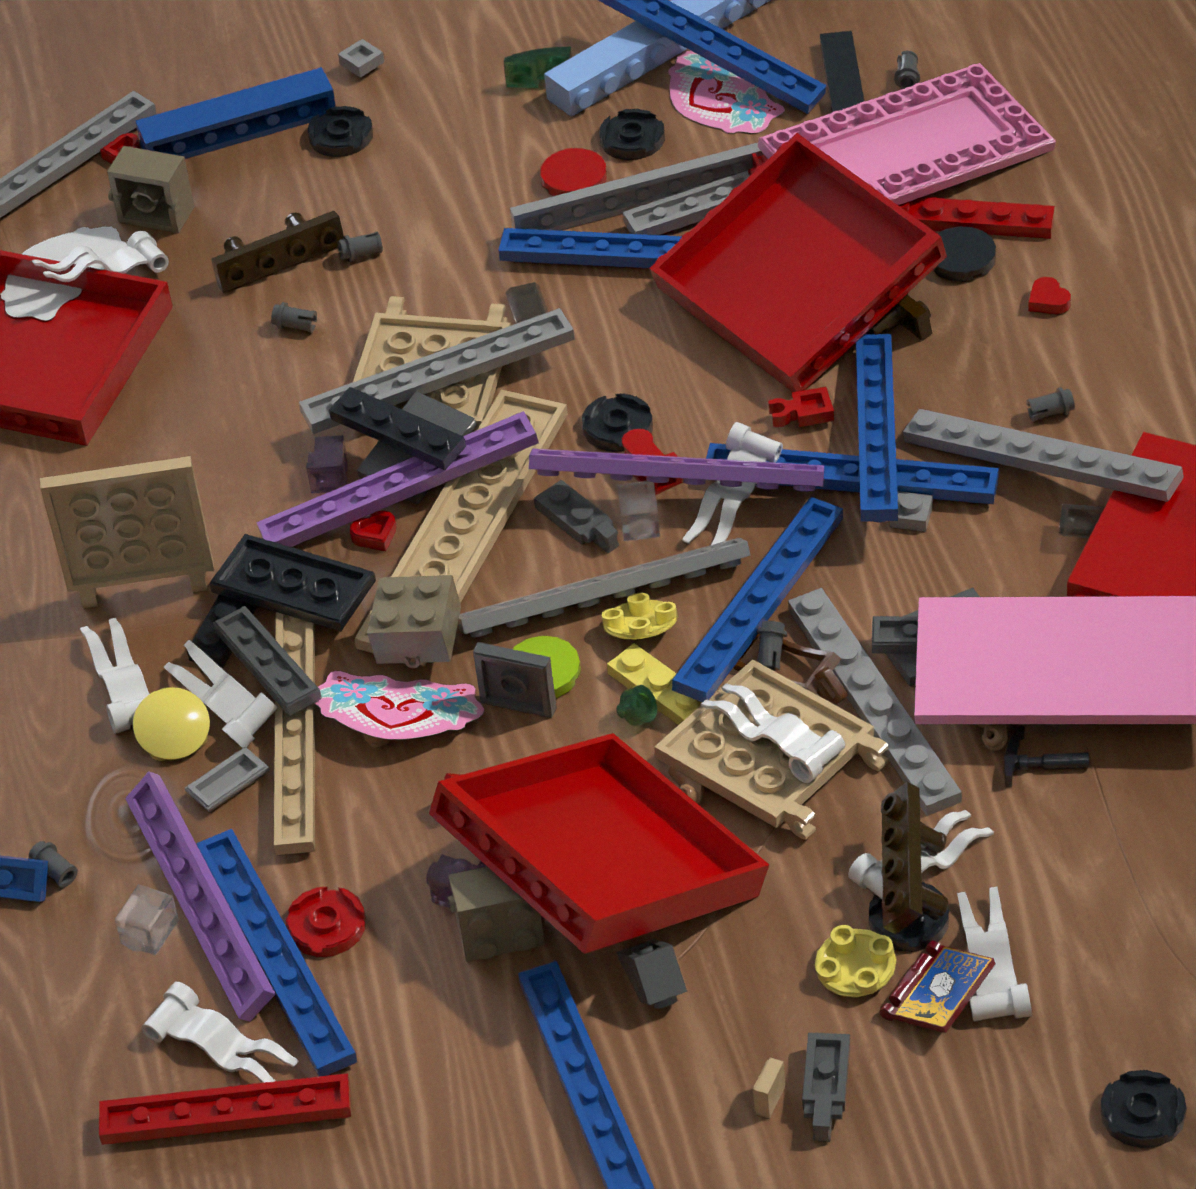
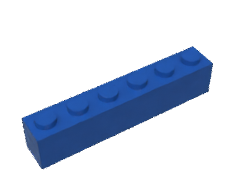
[135,67,336,159]

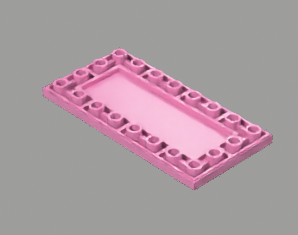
[758,63,1056,205]
[914,596,1196,724]

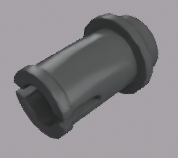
[894,50,920,89]
[337,231,383,262]
[271,302,317,333]
[1026,387,1075,422]
[757,621,787,671]
[28,841,78,888]

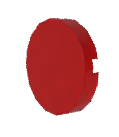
[540,148,607,196]
[286,886,366,957]

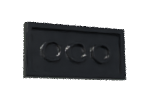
[209,534,376,632]

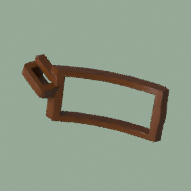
[733,634,850,705]

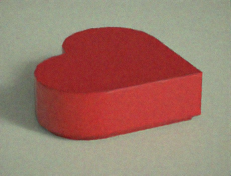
[100,133,141,164]
[1028,277,1071,314]
[349,511,397,551]

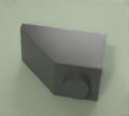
[617,939,687,1009]

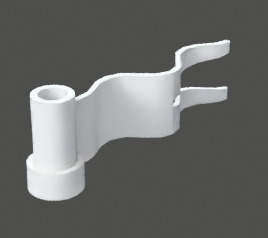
[32,231,169,282]
[682,422,783,545]
[80,618,149,734]
[164,640,278,748]
[701,683,845,783]
[848,810,994,900]
[957,887,1032,1021]
[142,982,299,1083]

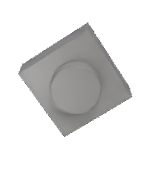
[338,39,384,78]
[890,491,933,532]

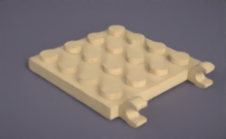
[353,296,511,431]
[40,456,214,609]
[654,659,889,840]

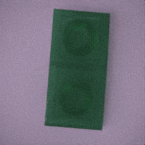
[503,47,572,88]

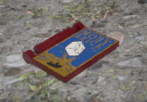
[879,941,996,1033]

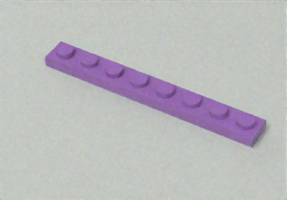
[256,411,539,547]
[529,448,824,491]
[125,771,275,1022]

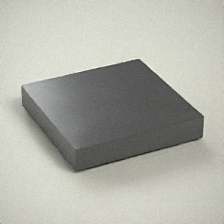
[473,642,557,718]

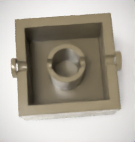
[107,146,195,233]
[367,575,461,668]
[448,867,545,962]

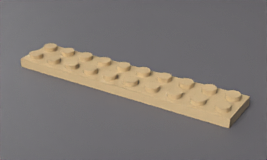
[355,389,568,666]

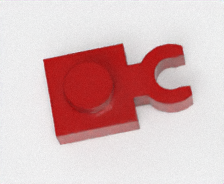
[768,387,834,427]

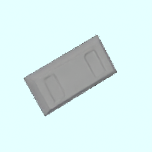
[185,746,269,812]

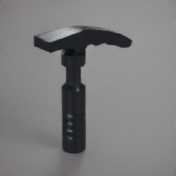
[1004,725,1089,787]

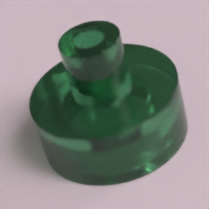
[616,685,657,726]

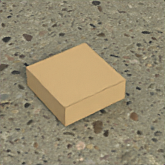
[753,1058,785,1119]

